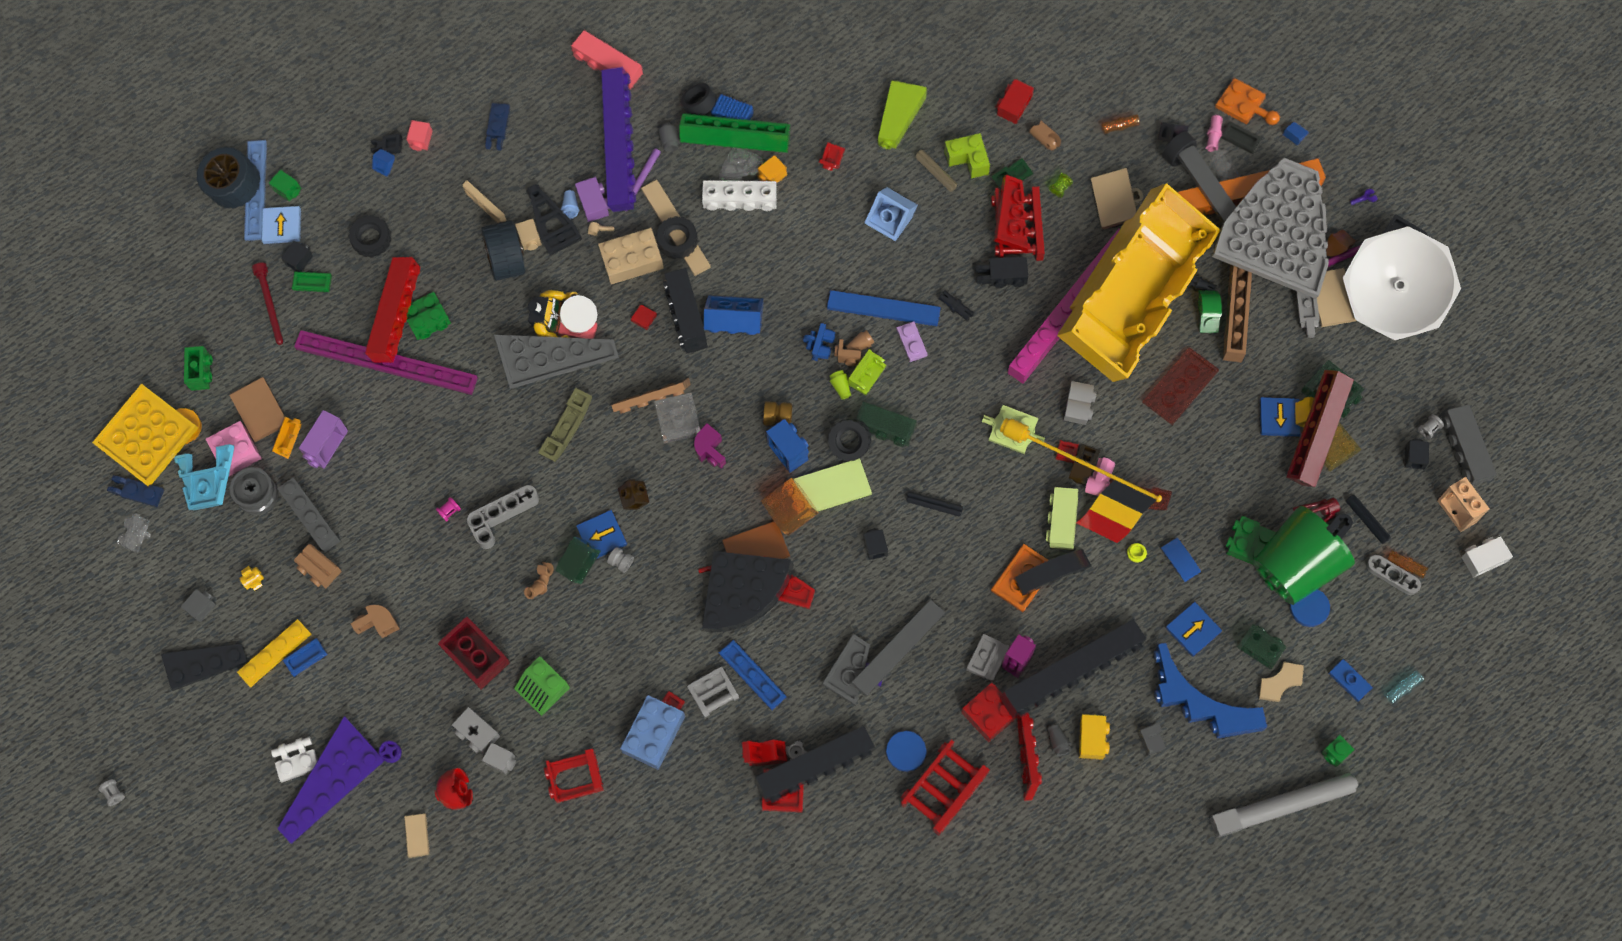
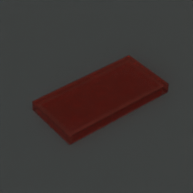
[1142,347,1219,426]

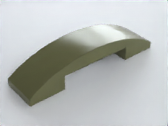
[538,388,592,462]

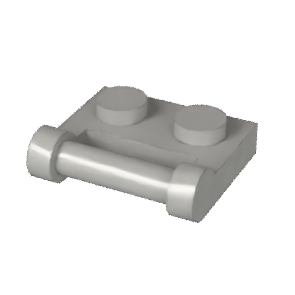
[687,666,739,718]

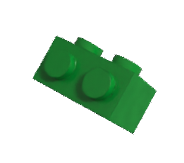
[184,346,213,391]

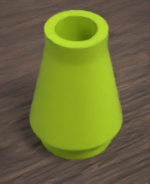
[829,370,852,400]

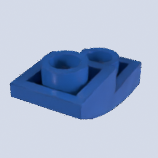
[1161,538,1201,582]

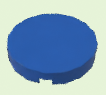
[1290,590,1330,627]
[886,731,926,772]

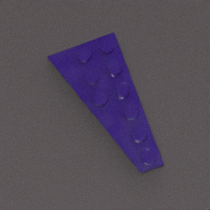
[278,716,385,844]

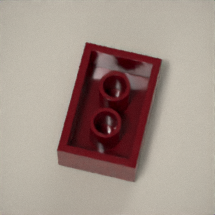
[437,617,510,690]

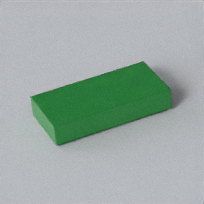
[292,272,332,292]

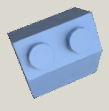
[865,187,918,241]

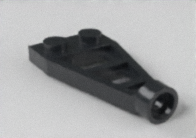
[526,184,582,256]

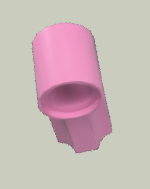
[1085,457,1115,496]

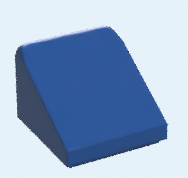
[1283,122,1309,145]
[372,149,395,176]

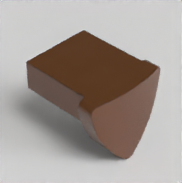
[1326,229,1356,256]

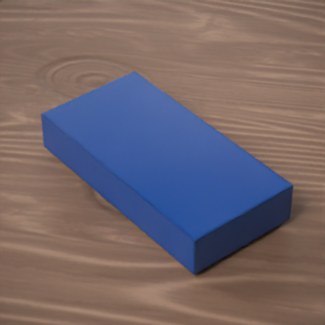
[283,638,328,677]

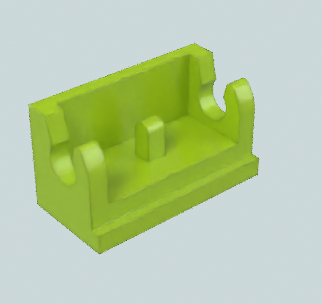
[848,349,886,395]

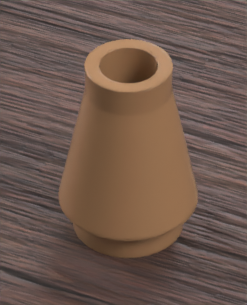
[846,330,874,351]

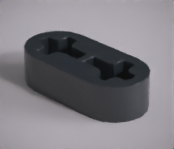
[1327,514,1353,540]

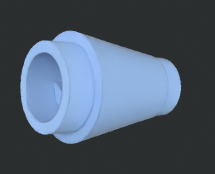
[561,190,579,218]

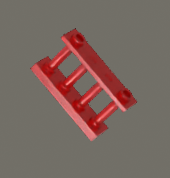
[991,187,1045,261]
[901,740,990,836]

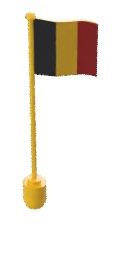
[1000,418,1162,543]

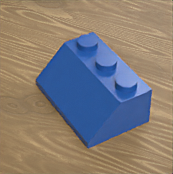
[704,296,764,335]

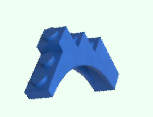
[1154,643,1267,738]

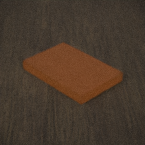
[722,520,790,559]

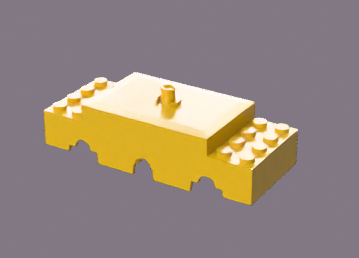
[1057,183,1221,382]

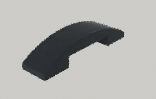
[1014,549,1092,596]

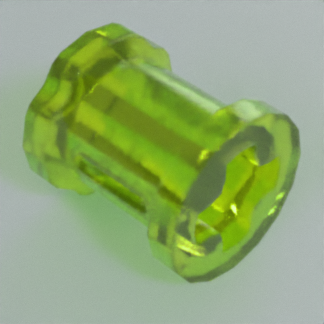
[1049,173,1073,198]

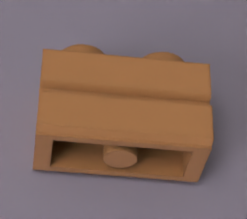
[294,544,342,589]

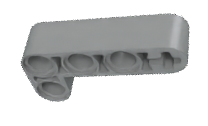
[467,485,539,549]

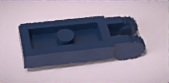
[485,103,510,150]
[107,475,164,507]

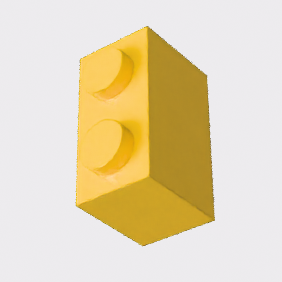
[1079,714,1110,759]

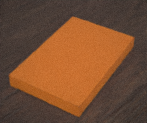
[991,544,1049,612]

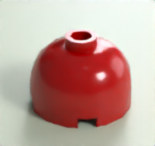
[435,768,473,810]

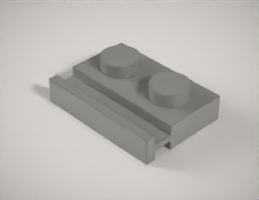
[966,634,1009,682]

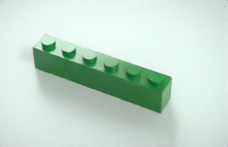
[680,114,790,153]

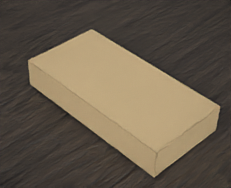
[405,814,430,858]

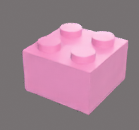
[206,421,262,477]

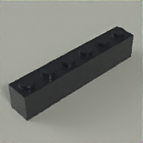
[755,726,875,803]

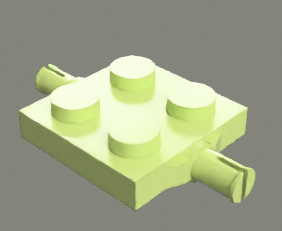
[982,405,1045,454]

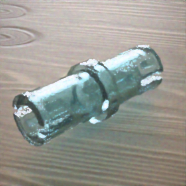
[1385,670,1424,704]

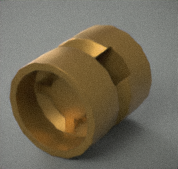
[764,401,792,426]

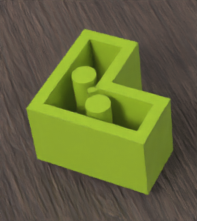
[944,133,990,178]

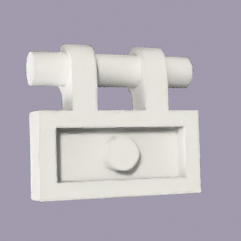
[271,737,318,783]

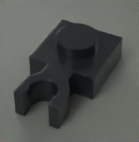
[370,134,403,154]

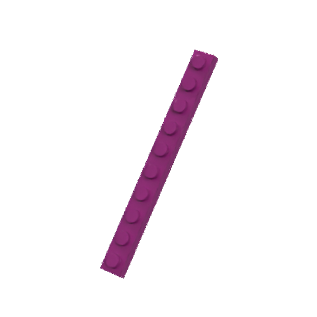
[294,330,478,395]

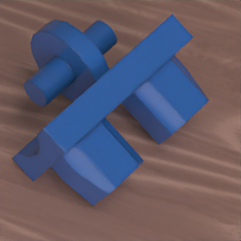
[803,323,836,361]

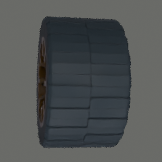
[196,147,260,209]
[481,220,525,281]

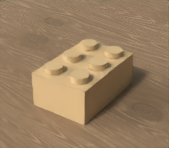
[598,228,664,284]

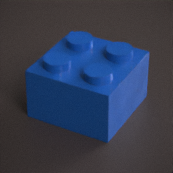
[766,419,809,473]

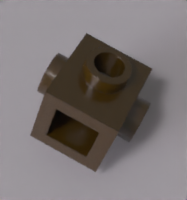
[618,479,649,510]

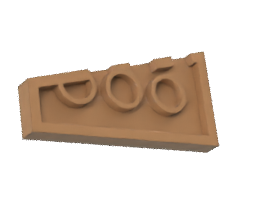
[611,378,691,414]

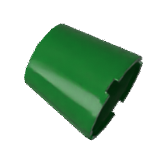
[1252,506,1355,605]

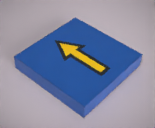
[1260,397,1300,437]
[576,510,627,561]
[1166,602,1222,657]

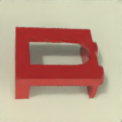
[544,748,604,803]

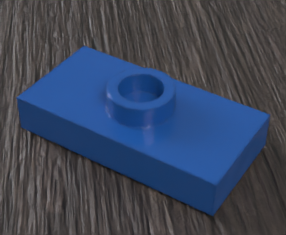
[1328,659,1373,702]

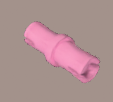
[1206,115,1223,152]

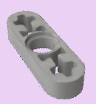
[1366,555,1421,595]

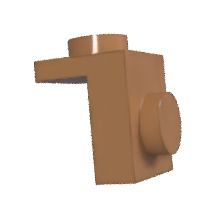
[835,339,861,366]

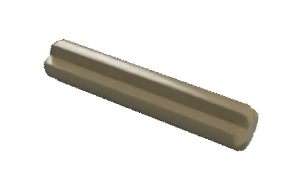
[916,150,957,192]

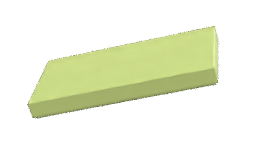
[787,459,872,517]

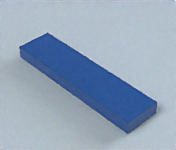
[719,640,786,710]

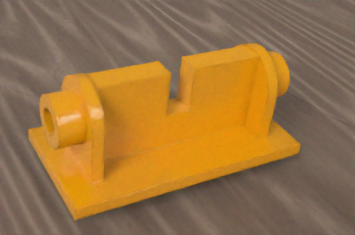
[272,417,302,459]

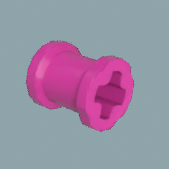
[435,497,461,522]

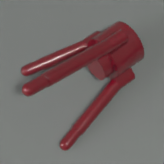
[1292,497,1340,523]

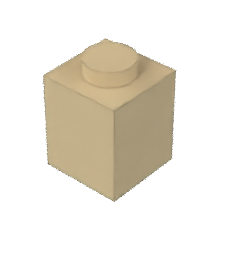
[515,219,542,250]

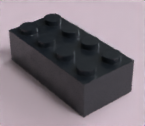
[662,268,708,354]

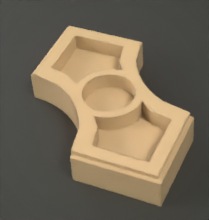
[1259,662,1304,702]

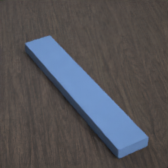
[244,140,267,241]

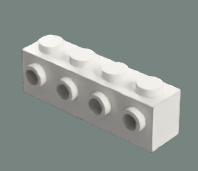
[702,181,777,211]

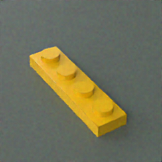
[237,619,311,687]

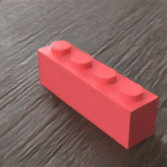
[571,30,643,89]

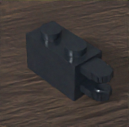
[975,257,1028,288]

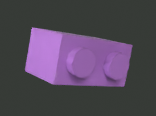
[575,177,610,222]

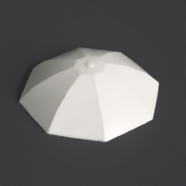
[1343,227,1461,340]

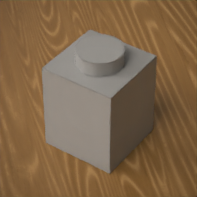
[482,743,516,774]

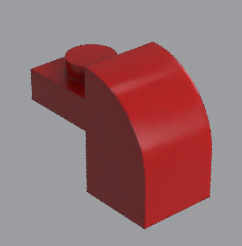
[742,740,787,766]

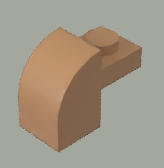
[351,605,400,638]

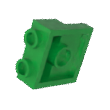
[407,292,451,340]
[1225,516,1276,565]

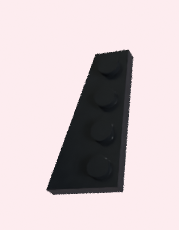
[161,644,248,691]

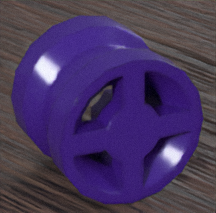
[379,741,402,763]

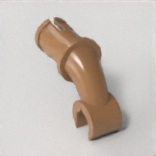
[524,562,554,599]

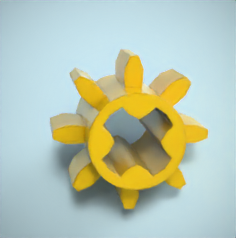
[239,566,264,591]

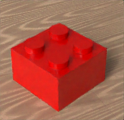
[962,683,1018,743]

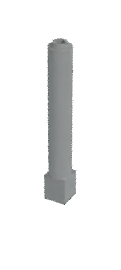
[1210,773,1358,838]

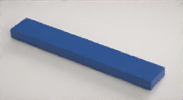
[827,290,941,326]

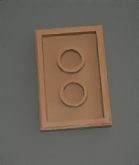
[229,377,285,442]

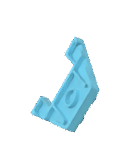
[174,444,234,510]

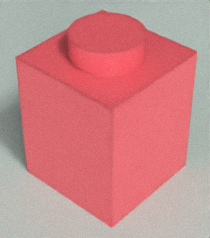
[407,121,432,151]

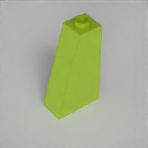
[878,81,927,149]

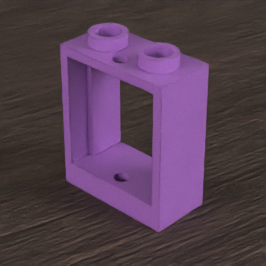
[299,410,348,469]

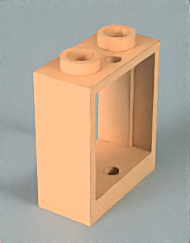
[1438,477,1489,532]

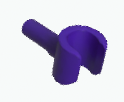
[1350,189,1377,205]

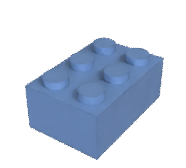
[620,695,685,770]

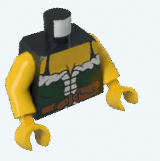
[528,290,578,338]

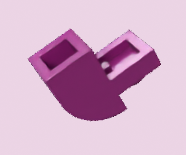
[694,424,726,469]

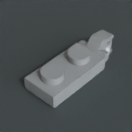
[1296,291,1320,338]

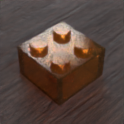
[761,478,819,536]

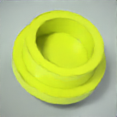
[1127,543,1147,563]

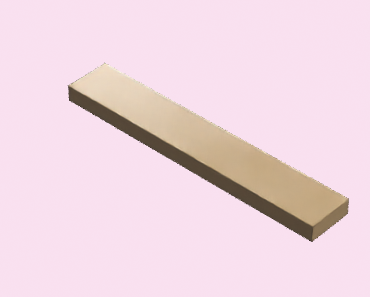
[641,180,711,276]

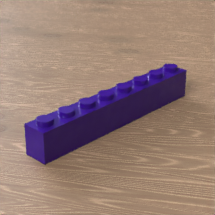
[602,67,636,212]

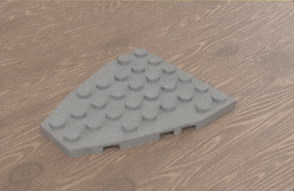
[1212,158,1329,299]

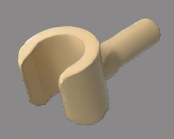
[588,222,614,236]

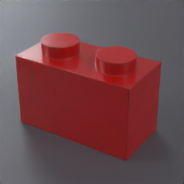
[996,79,1034,124]

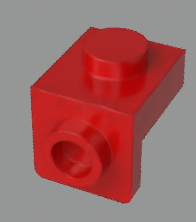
[819,142,846,171]

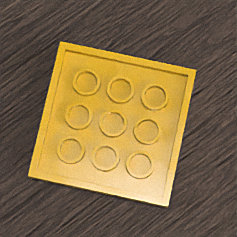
[92,384,199,486]

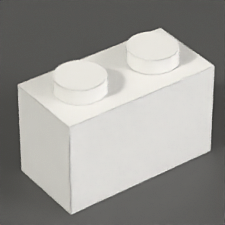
[1462,536,1513,578]

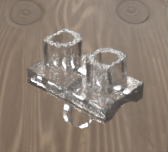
[117,514,151,553]

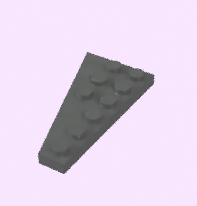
[494,335,619,389]

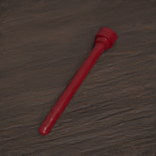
[252,263,283,345]

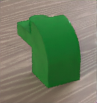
[1198,291,1222,333]

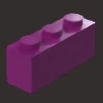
[1002,635,1036,678]

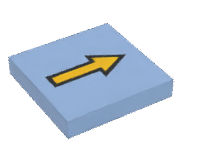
[262,206,301,244]

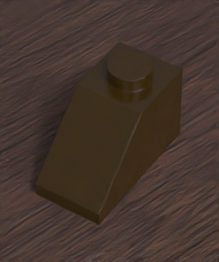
[1069,444,1100,484]

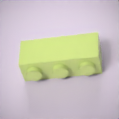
[1046,487,1078,550]

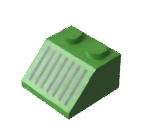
[514,656,570,716]

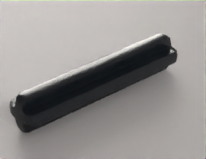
[906,491,963,516]
[1346,494,1391,544]

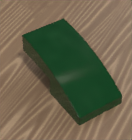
[991,158,1033,190]

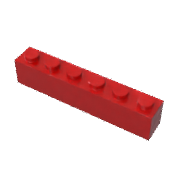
[365,257,420,363]

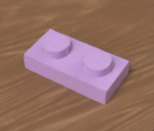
[897,322,927,362]

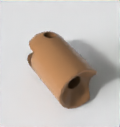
[1029,121,1061,150]

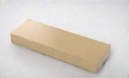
[462,181,507,223]

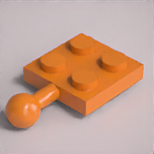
[1215,78,1280,125]

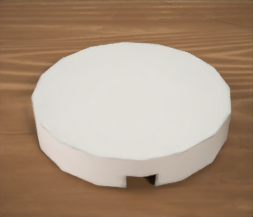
[560,295,597,333]

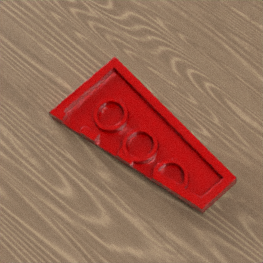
[994,175,1030,252]

